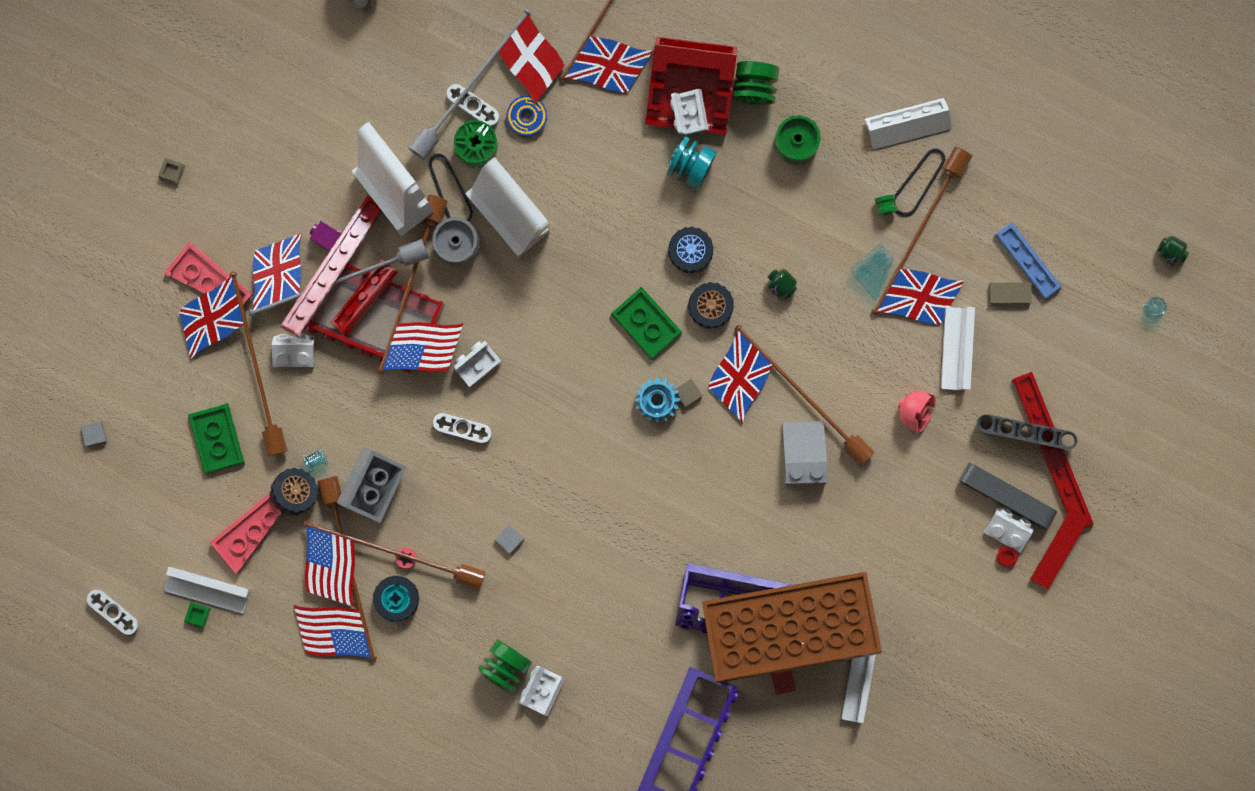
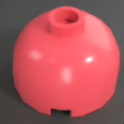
[898,391,936,433]

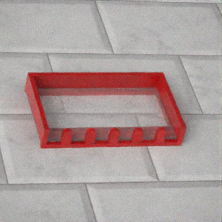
[304,263,444,373]

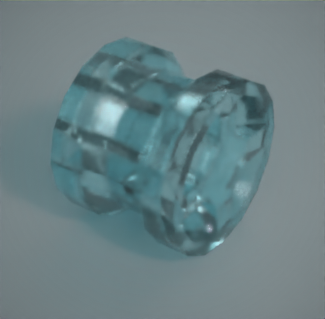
[1143,297,1167,319]

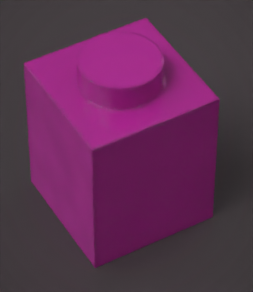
[309,221,342,252]

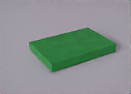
[611,286,682,360]
[188,403,245,474]

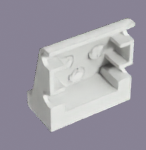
[352,122,434,236]
[465,157,550,258]

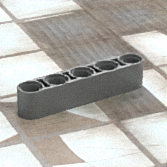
[977,414,1077,450]
[959,463,1057,530]

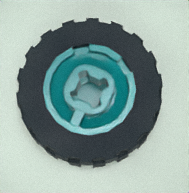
[373,576,419,621]

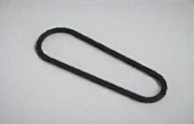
[894,148,945,215]
[429,153,473,222]

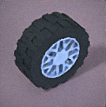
[668,226,714,273]

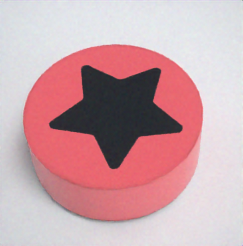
[396,548,417,569]

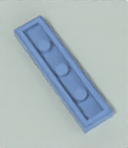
[995,222,1061,300]

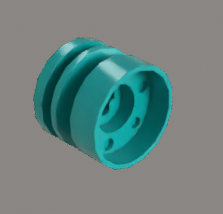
[666,136,717,190]

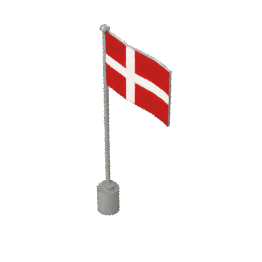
[408,9,565,160]

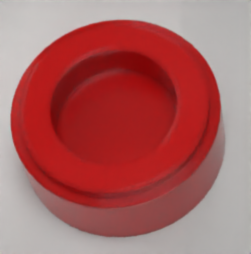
[996,546,1018,567]

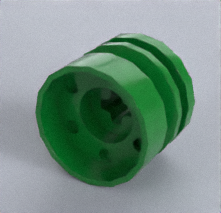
[733,61,779,105]
[454,120,498,168]
[478,639,533,692]

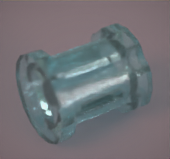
[302,447,329,473]

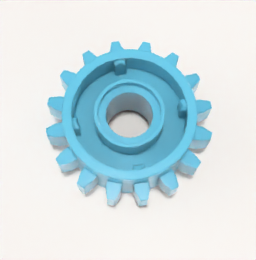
[635,377,680,423]

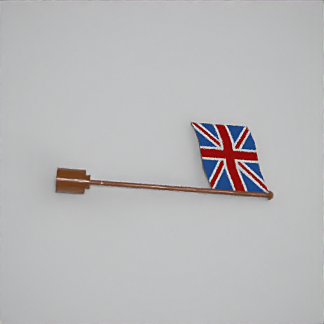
[560,0,653,93]
[872,147,973,324]
[179,271,288,456]
[708,325,875,467]

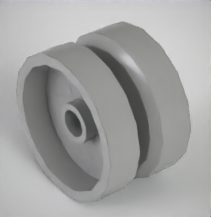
[432,217,481,264]

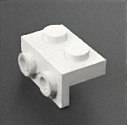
[670,89,709,135]
[272,334,315,367]
[453,341,502,387]
[984,506,1034,553]
[519,666,565,716]

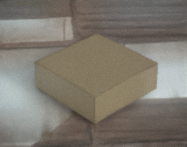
[158,158,185,184]
[675,379,703,407]

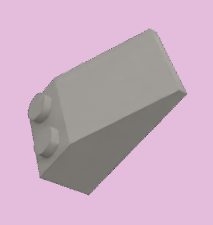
[782,422,828,485]

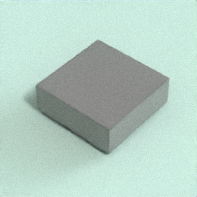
[81,421,107,447]
[495,525,524,554]

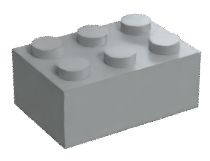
[337,447,406,523]

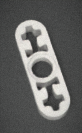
[447,84,499,127]
[433,413,492,443]
[87,590,139,635]

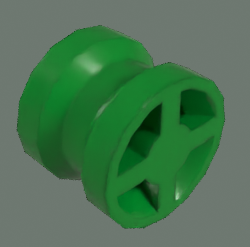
[874,195,898,216]

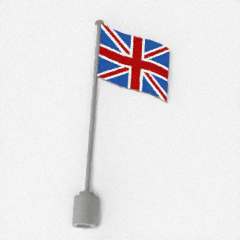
[249,233,429,317]

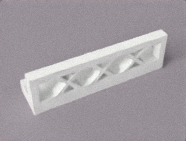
[841,655,876,723]

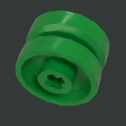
[774,115,821,164]

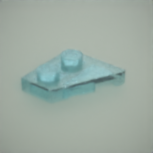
[850,243,895,300]

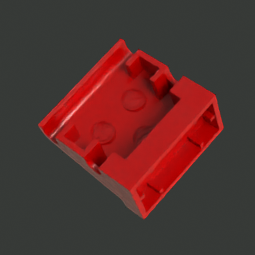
[645,36,737,135]

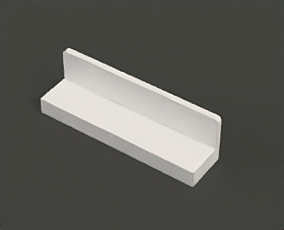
[865,98,951,149]
[941,307,975,391]
[164,567,251,613]

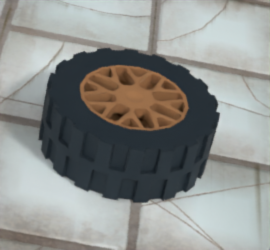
[688,282,734,329]
[270,468,318,516]

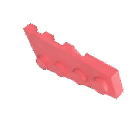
[163,242,253,307]
[210,493,282,574]

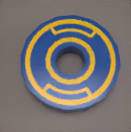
[507,96,547,137]

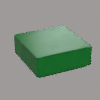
[184,602,211,628]

